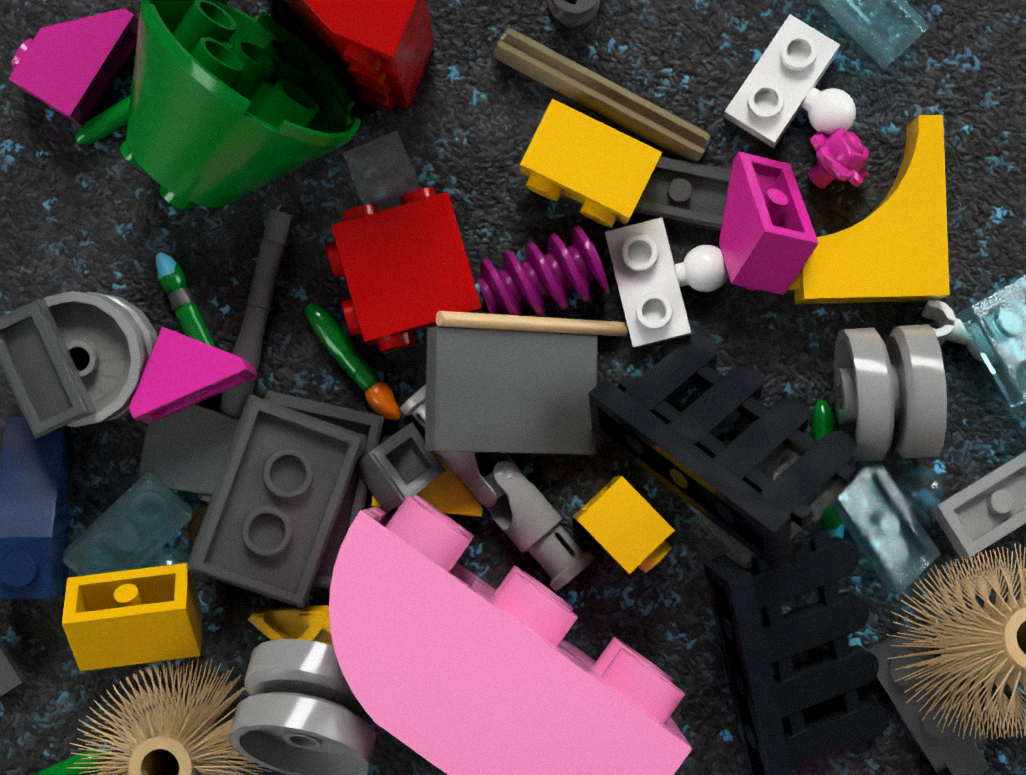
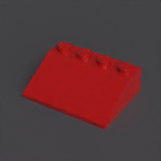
[276,0,435,112]

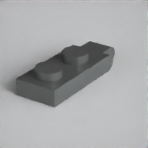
[869,623,990,775]

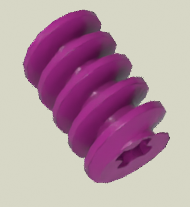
[477,225,610,330]

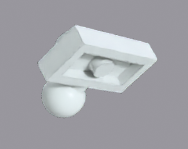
[724,14,856,148]
[605,217,729,348]

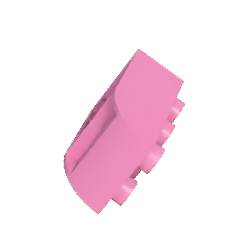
[329,494,692,775]

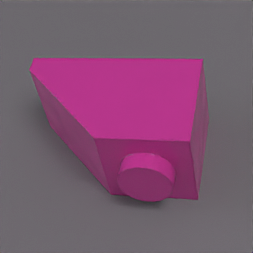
[9,8,139,126]
[719,151,819,295]

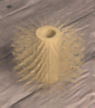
[886,543,1026,740]
[67,657,272,775]

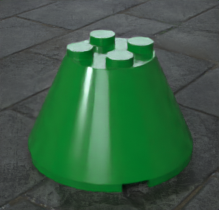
[120,0,361,210]

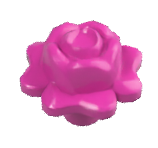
[808,128,869,189]

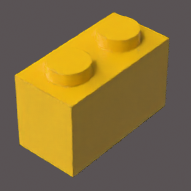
[520,99,662,228]
[573,476,675,574]
[62,563,203,671]

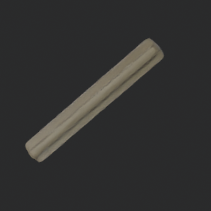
[494,28,711,163]

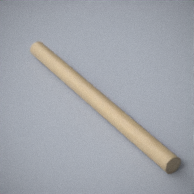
[436,311,628,337]

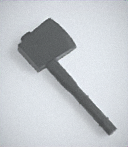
[139,210,292,502]

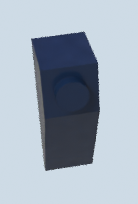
[0,416,70,599]

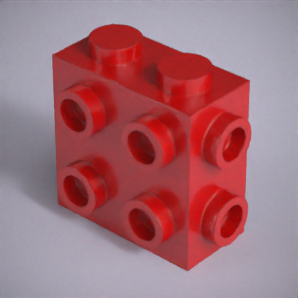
[325,187,483,353]

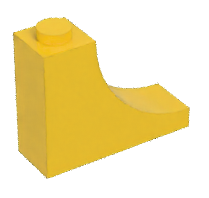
[788,115,950,305]

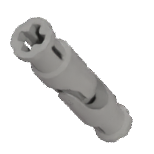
[399,385,595,592]

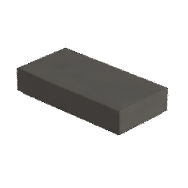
[0,299,97,439]

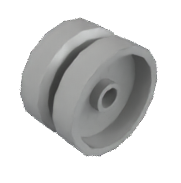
[44,291,158,427]
[833,324,947,461]
[229,639,377,775]

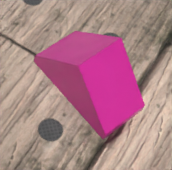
[129,327,258,425]

